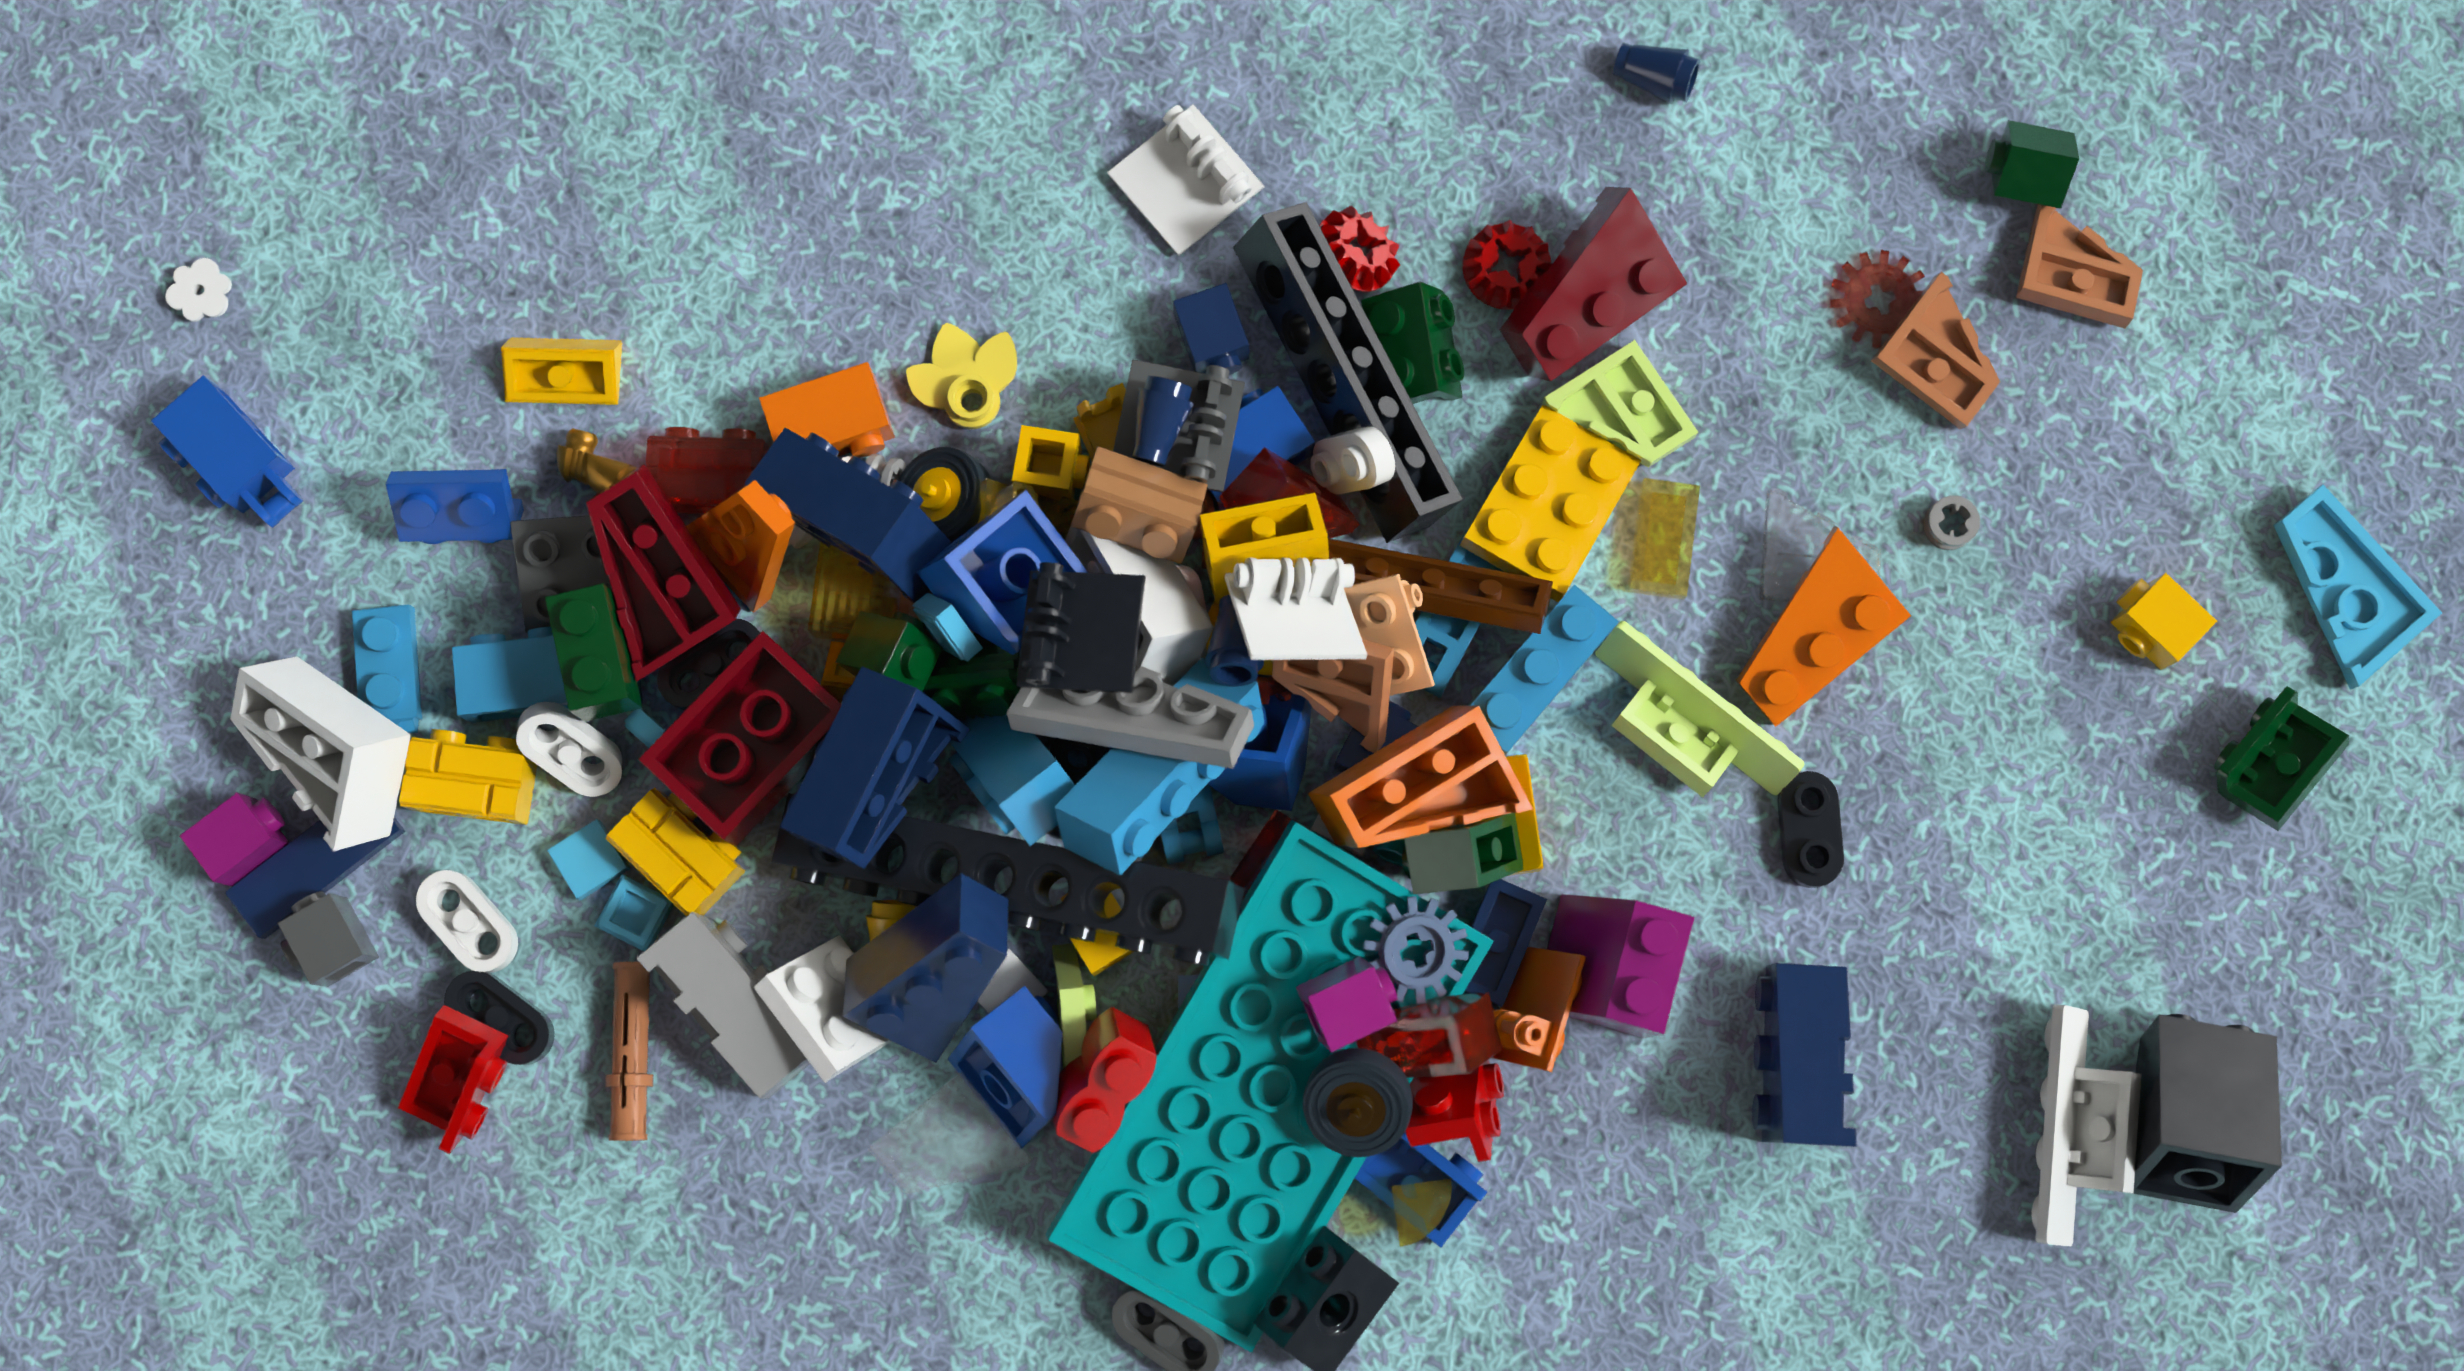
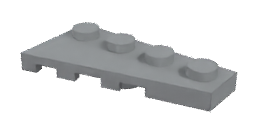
[1007,666,1254,769]

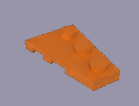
[686,480,795,613]
[1736,526,1911,727]

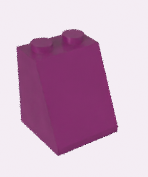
[1547,894,1695,1039]

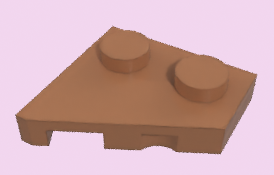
[2016,204,2143,329]
[1871,272,2000,429]
[1272,639,1394,753]

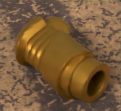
[556,428,638,493]

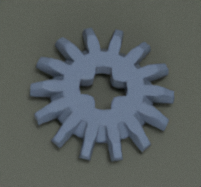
[1363,896,1469,1004]

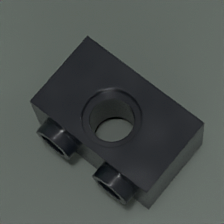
[1253,1226,1399,1371]

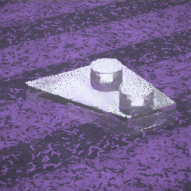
[1759,488,1882,602]
[868,1072,1033,1195]

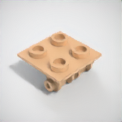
[1343,574,1435,696]

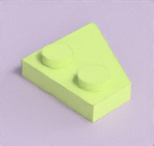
[1542,340,1699,468]
[1052,944,1097,1069]

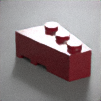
[1499,187,1687,382]
[586,464,741,682]

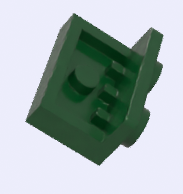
[1361,281,1464,404]
[2214,686,2349,831]

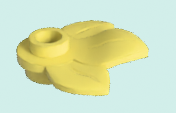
[906,323,1017,429]

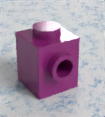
[180,792,290,886]
[1295,956,1398,1052]

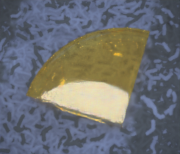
[1391,1179,1452,1247]

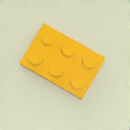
[1460,404,1641,603]

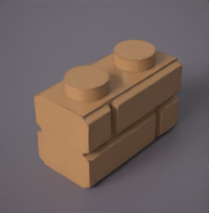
[1071,446,1208,564]

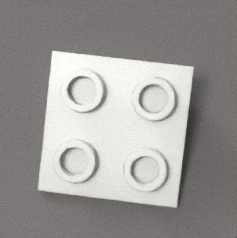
[1107,104,1264,256]
[1224,557,1367,660]

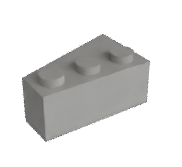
[636,911,810,1099]

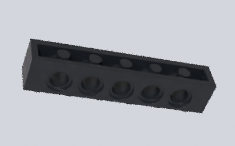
[1233,202,1463,543]

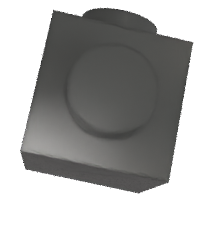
[278,891,379,987]

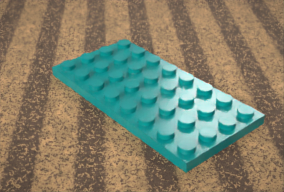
[1045,820,1494,1353]

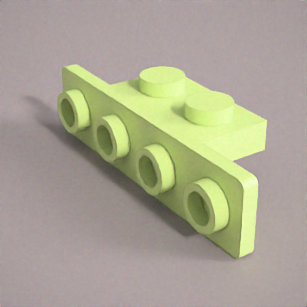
[1595,621,1805,798]

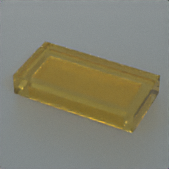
[1628,478,1700,600]

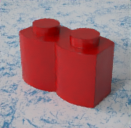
[1053,1007,1156,1153]

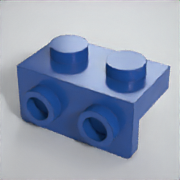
[385,469,524,544]
[1355,1132,1488,1248]

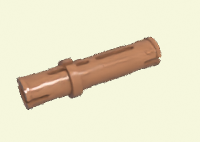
[605,962,654,1141]

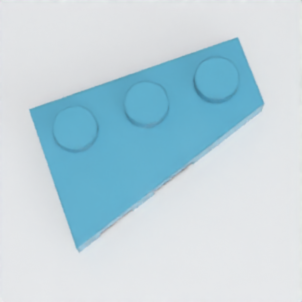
[2273,485,2442,690]

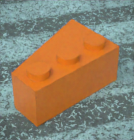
[1308,706,1533,848]

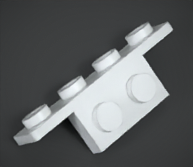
[2032,1005,2141,1246]

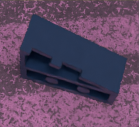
[744,428,952,603]
[780,667,971,869]
[843,873,1008,1063]
[1752,963,1857,1147]

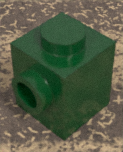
[1985,120,2079,209]
[835,611,943,692]

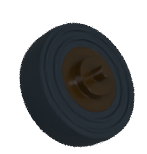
[1303,1048,1413,1157]

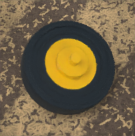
[898,447,994,542]

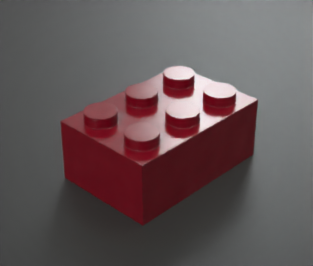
[638,631,842,846]

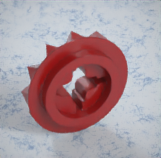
[1319,205,1400,292]
[1462,219,1552,310]

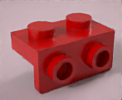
[398,1005,509,1154]
[1405,1041,1504,1162]

